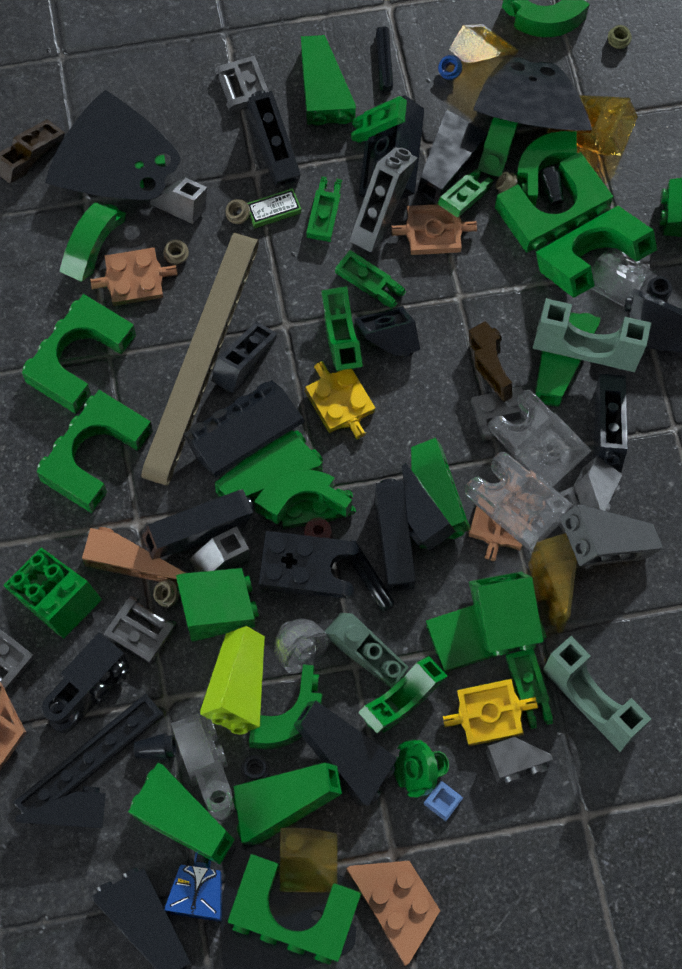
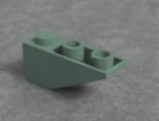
[323,613,409,688]

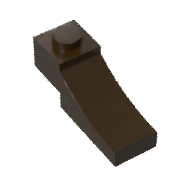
[0,119,65,183]
[468,321,513,402]

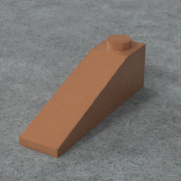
[82,527,185,585]

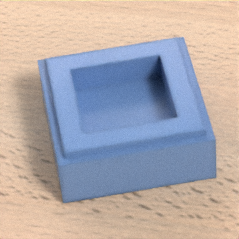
[424,781,463,821]

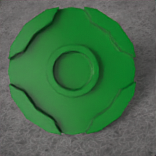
[394,740,449,798]

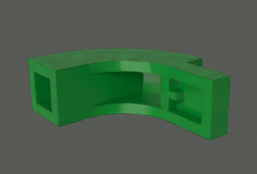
[502,0,590,37]
[478,117,521,177]
[517,131,577,206]
[60,202,126,282]
[321,286,363,371]
[254,470,352,525]
[358,656,448,733]
[249,664,322,749]

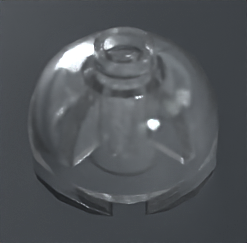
[274,619,330,674]

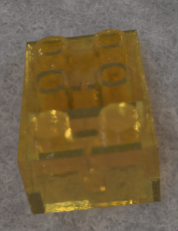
[546,95,638,156]
[528,533,577,633]

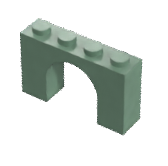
[533,298,651,372]
[543,636,651,752]

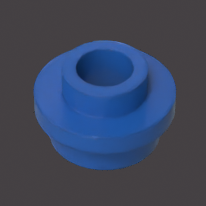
[438,55,463,80]

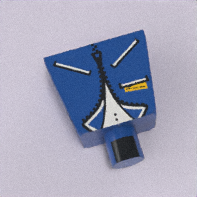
[165,852,222,922]

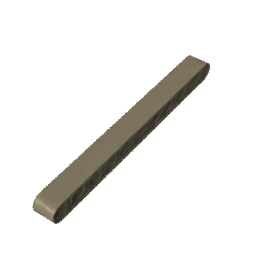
[141,233,259,486]

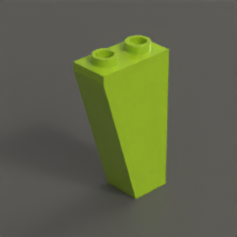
[200,626,265,735]

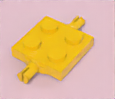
[304,361,375,439]
[443,679,538,746]

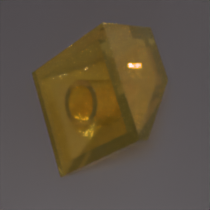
[449,24,519,65]
[280,828,337,892]

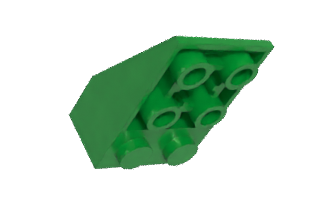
[3,547,102,639]

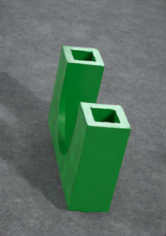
[495,152,613,253]
[535,206,657,298]
[22,294,136,414]
[36,390,153,513]
[228,854,361,965]

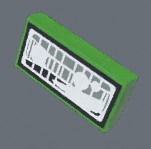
[247,188,301,228]

